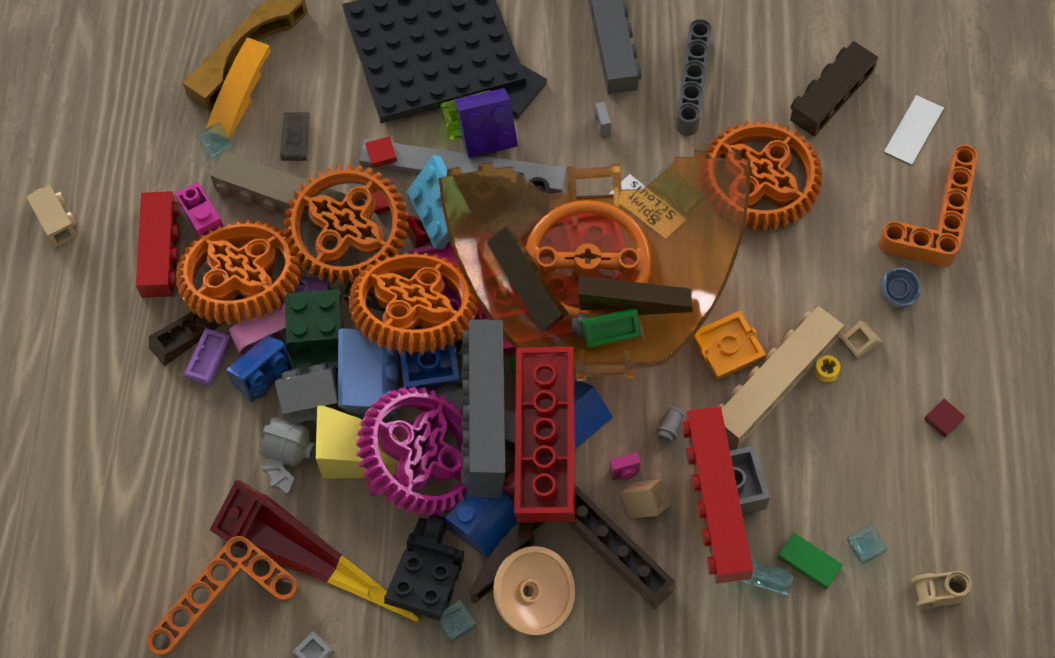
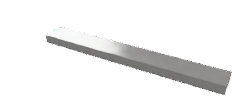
[359,139,566,194]

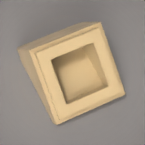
[841,320,882,359]

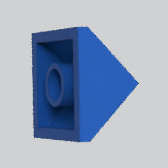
[574,379,612,449]

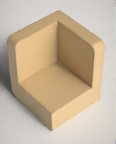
[621,479,671,519]

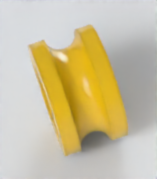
[814,355,841,383]

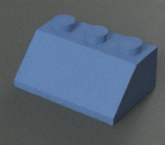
[338,328,399,420]

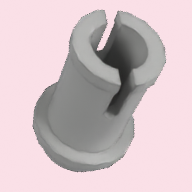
[656,406,684,444]

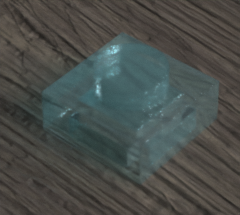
[196,122,232,158]
[846,524,888,565]
[437,600,476,642]

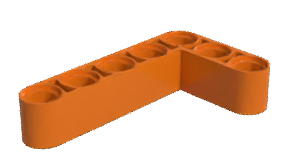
[879,145,977,267]
[147,536,298,656]

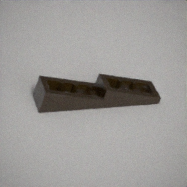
[486,225,569,332]
[578,276,693,315]
[149,295,245,366]

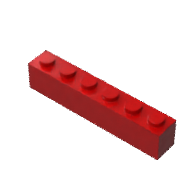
[681,406,753,584]

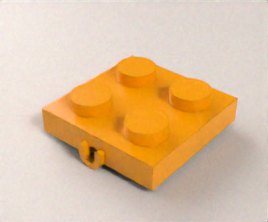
[691,311,766,381]

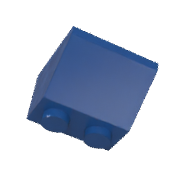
[400,344,460,389]
[445,490,518,559]

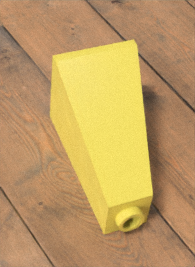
[316,406,428,479]

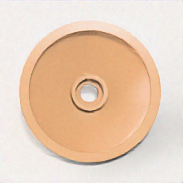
[493,546,575,635]

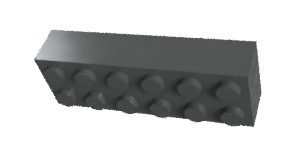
[461,319,505,498]

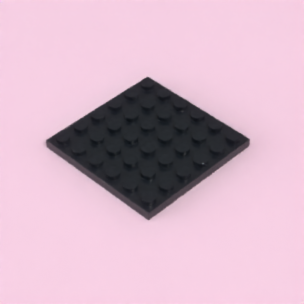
[342,0,526,124]

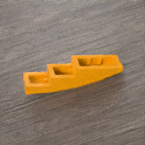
[205,37,271,141]

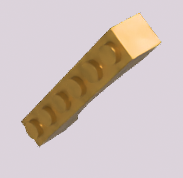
[183,0,308,112]

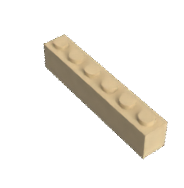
[719,306,844,449]

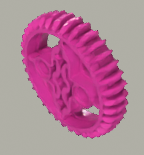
[355,386,467,517]

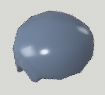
[880,268,921,308]

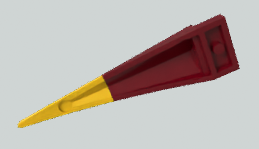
[210,480,421,621]

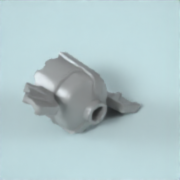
[259,405,326,496]

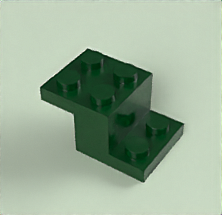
[285,289,344,377]

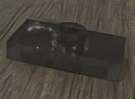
[280,112,310,161]

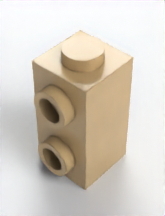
[26,185,78,248]

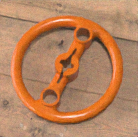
[525,200,651,320]

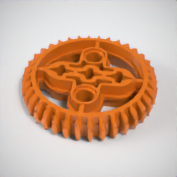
[700,119,823,232]
[283,163,409,286]
[176,220,302,326]
[349,251,478,356]

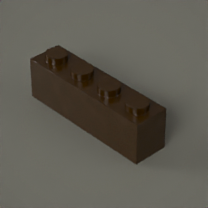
[790,41,878,137]

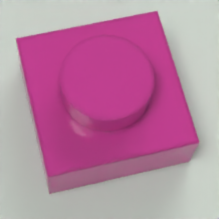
[609,452,641,480]

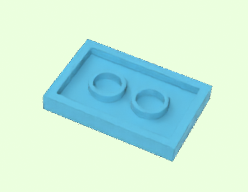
[407,155,470,250]

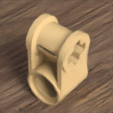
[911,571,972,610]

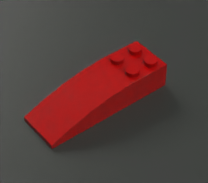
[514,346,575,523]

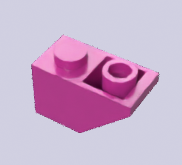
[175,182,224,238]

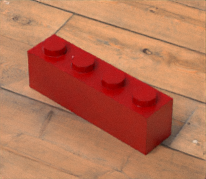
[136,191,181,298]

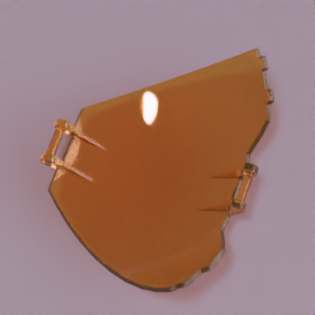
[438,150,750,381]

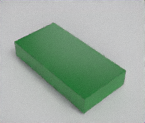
[581,308,642,349]
[778,533,843,590]

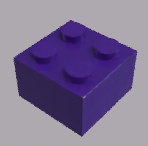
[454,88,518,158]

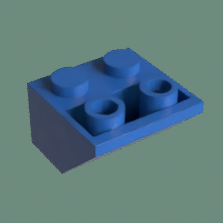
[225,335,291,402]

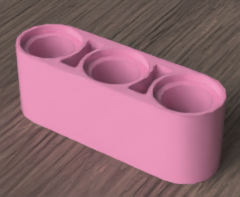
[229,303,286,356]

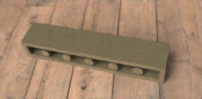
[210,151,365,231]

